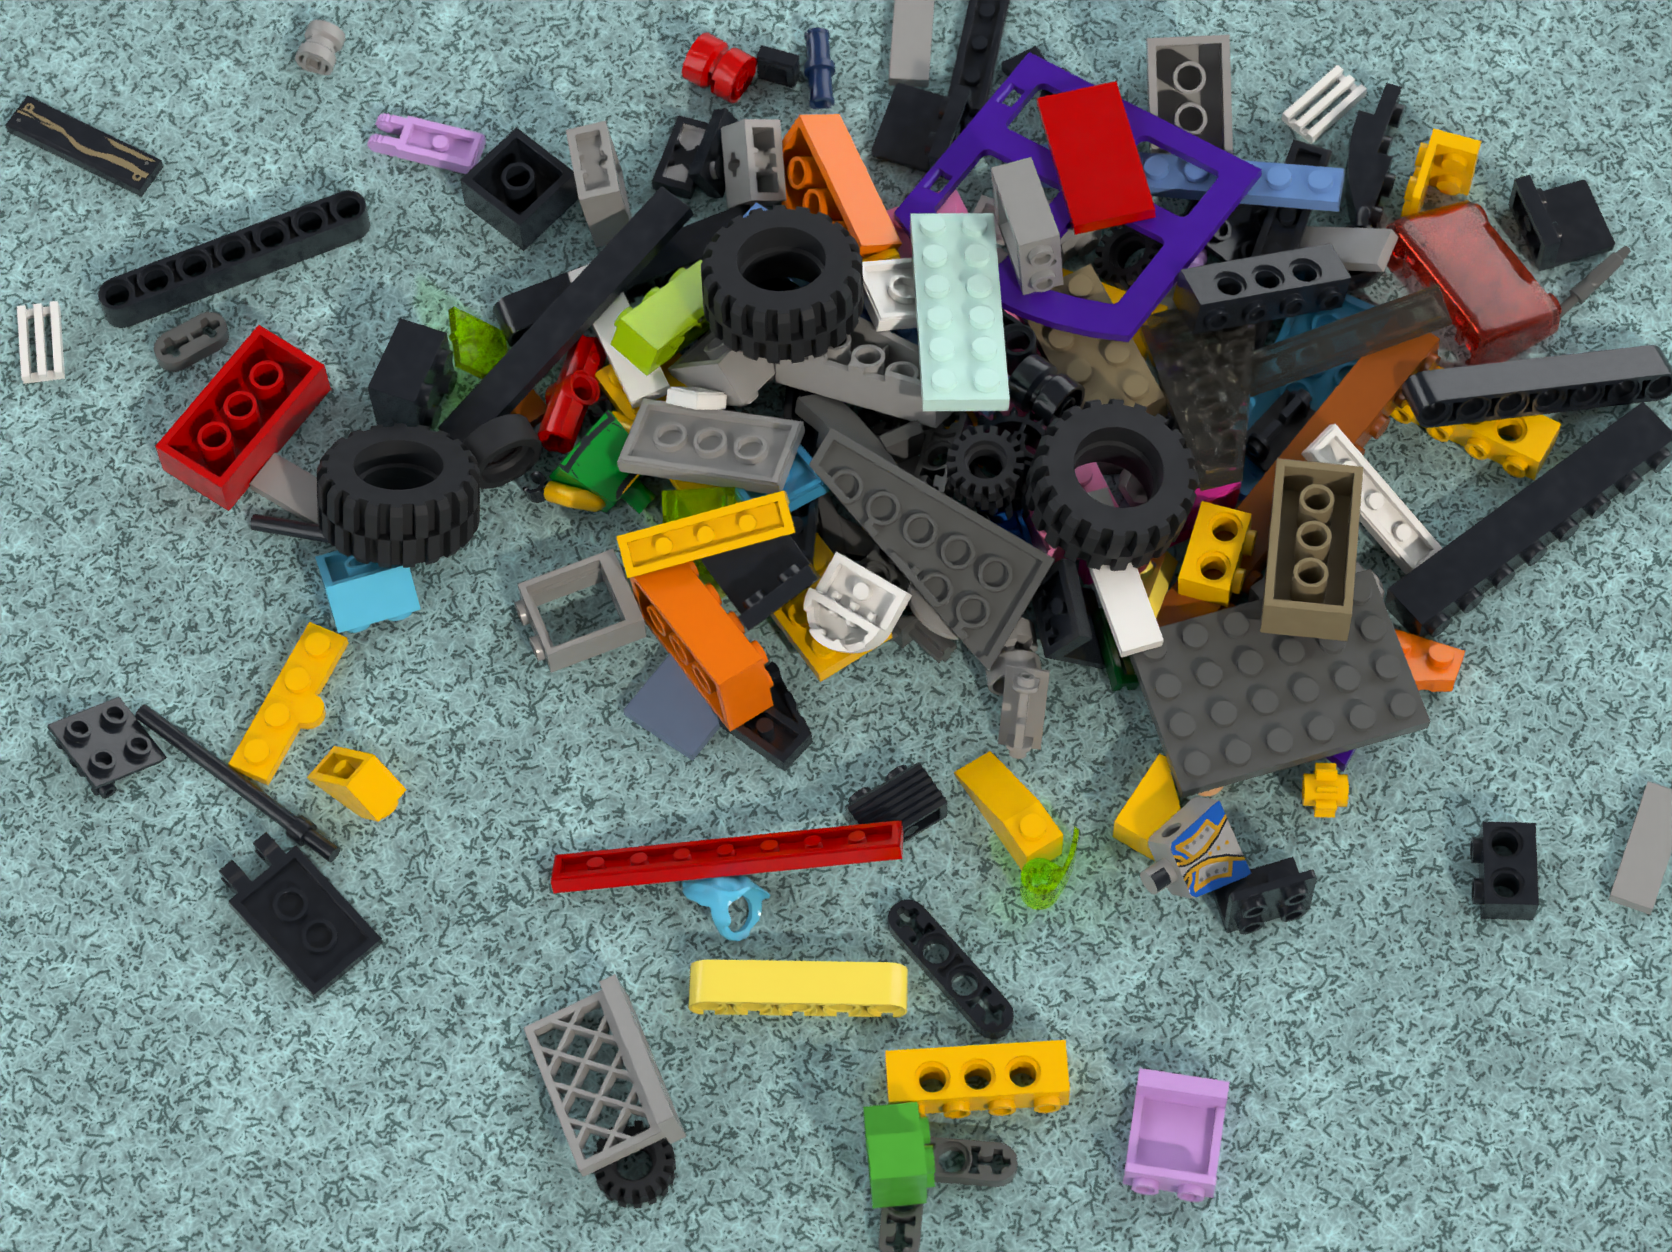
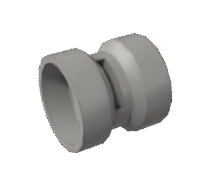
[295,20,346,76]

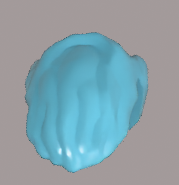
[682,875,770,941]

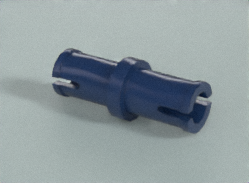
[803,28,835,109]

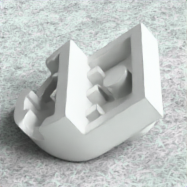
[804,552,912,653]

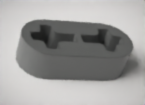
[154,312,229,372]

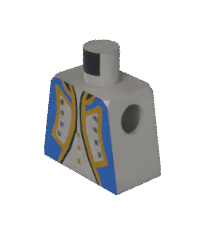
[1140,796,1251,899]

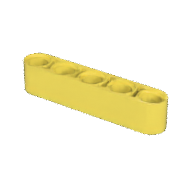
[688,960,908,1017]

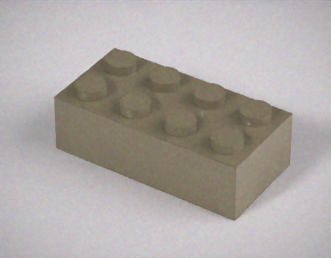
[1022,264,1168,417]
[1260,458,1363,641]

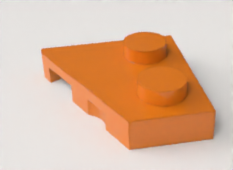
[1394,628,1465,692]

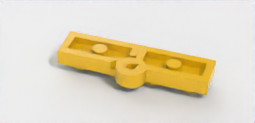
[228,622,349,785]

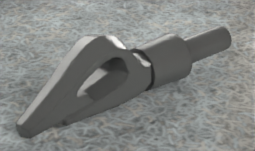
[1553,246,1631,319]

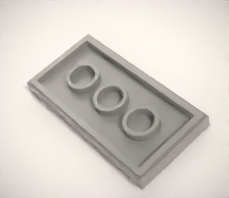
[617,398,805,494]

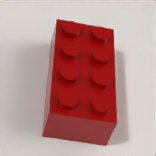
[155,325,331,511]

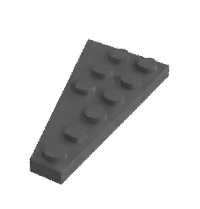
[809,428,1055,672]

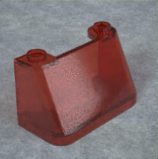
[1386,200,1562,366]

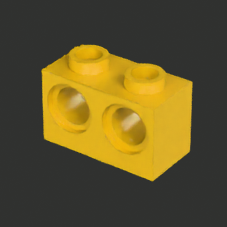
[1178,501,1257,607]

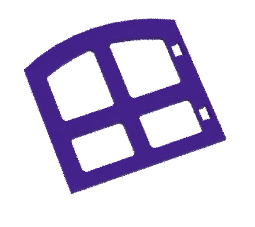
[894,52,1262,342]

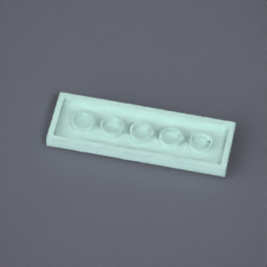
[910,213,1010,411]

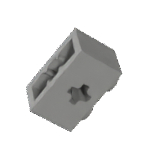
[721,119,787,208]

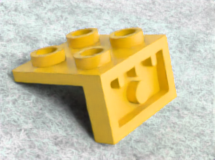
[1400,128,1481,238]

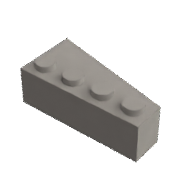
[775,317,954,428]

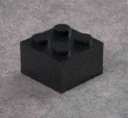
[460,127,579,251]
[368,318,458,429]

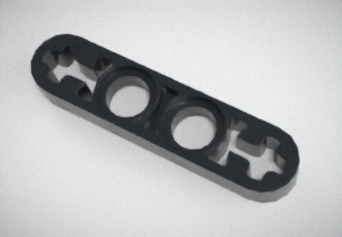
[888,899,1014,1039]

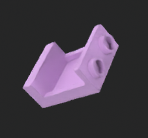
[1123,1068,1229,1202]

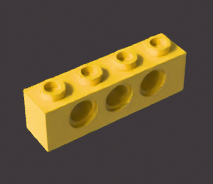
[1390,366,1561,480]
[885,1040,1070,1119]

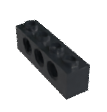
[1173,243,1351,334]

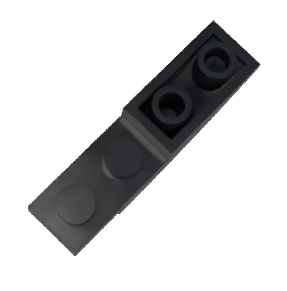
[1345,83,1405,229]

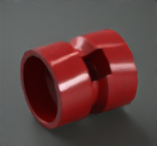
[682,32,757,104]

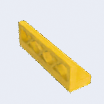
[616,491,796,578]

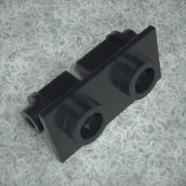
[1236,388,1315,473]

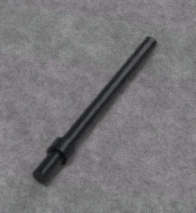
[135,704,340,862]

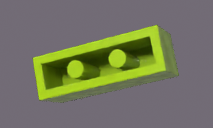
[610,259,710,376]

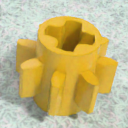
[1302,763,1349,818]

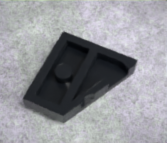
[718,661,813,771]

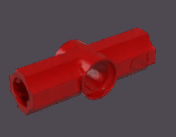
[537,335,607,454]

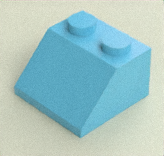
[315,550,421,633]

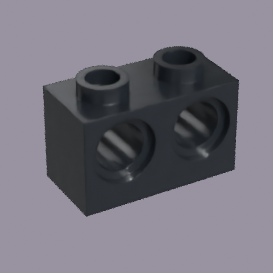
[1470,821,1539,920]

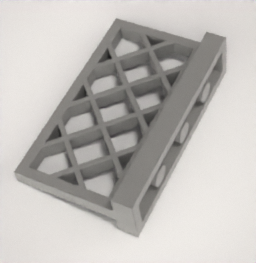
[523,974,687,1177]

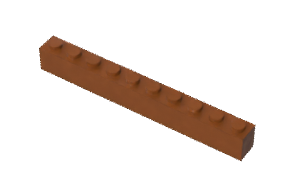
[1156,312,1441,627]

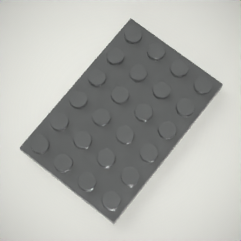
[1129,569,1431,798]

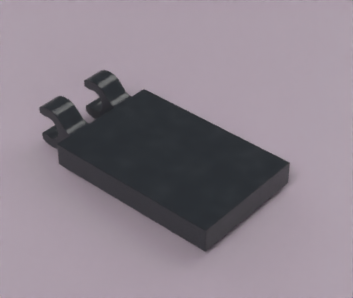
[219,832,383,999]

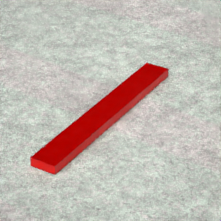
[551,820,904,894]

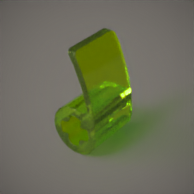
[1020,826,1079,910]

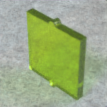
[448,306,508,379]

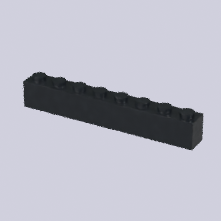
[1385,402,1672,638]

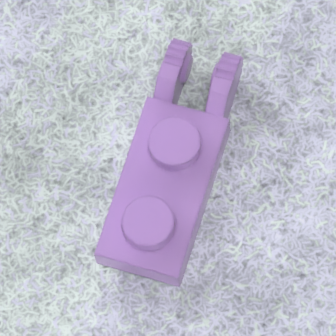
[367,113,486,174]

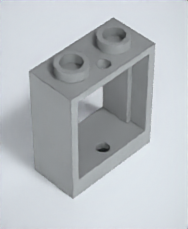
[566,121,631,247]
[991,157,1063,295]
[514,549,646,673]

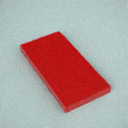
[1037,81,1156,235]

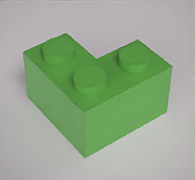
[863,1102,935,1208]

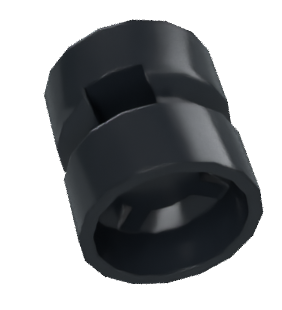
[1008,354,1085,427]

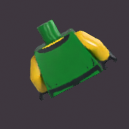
[522,399,656,514]

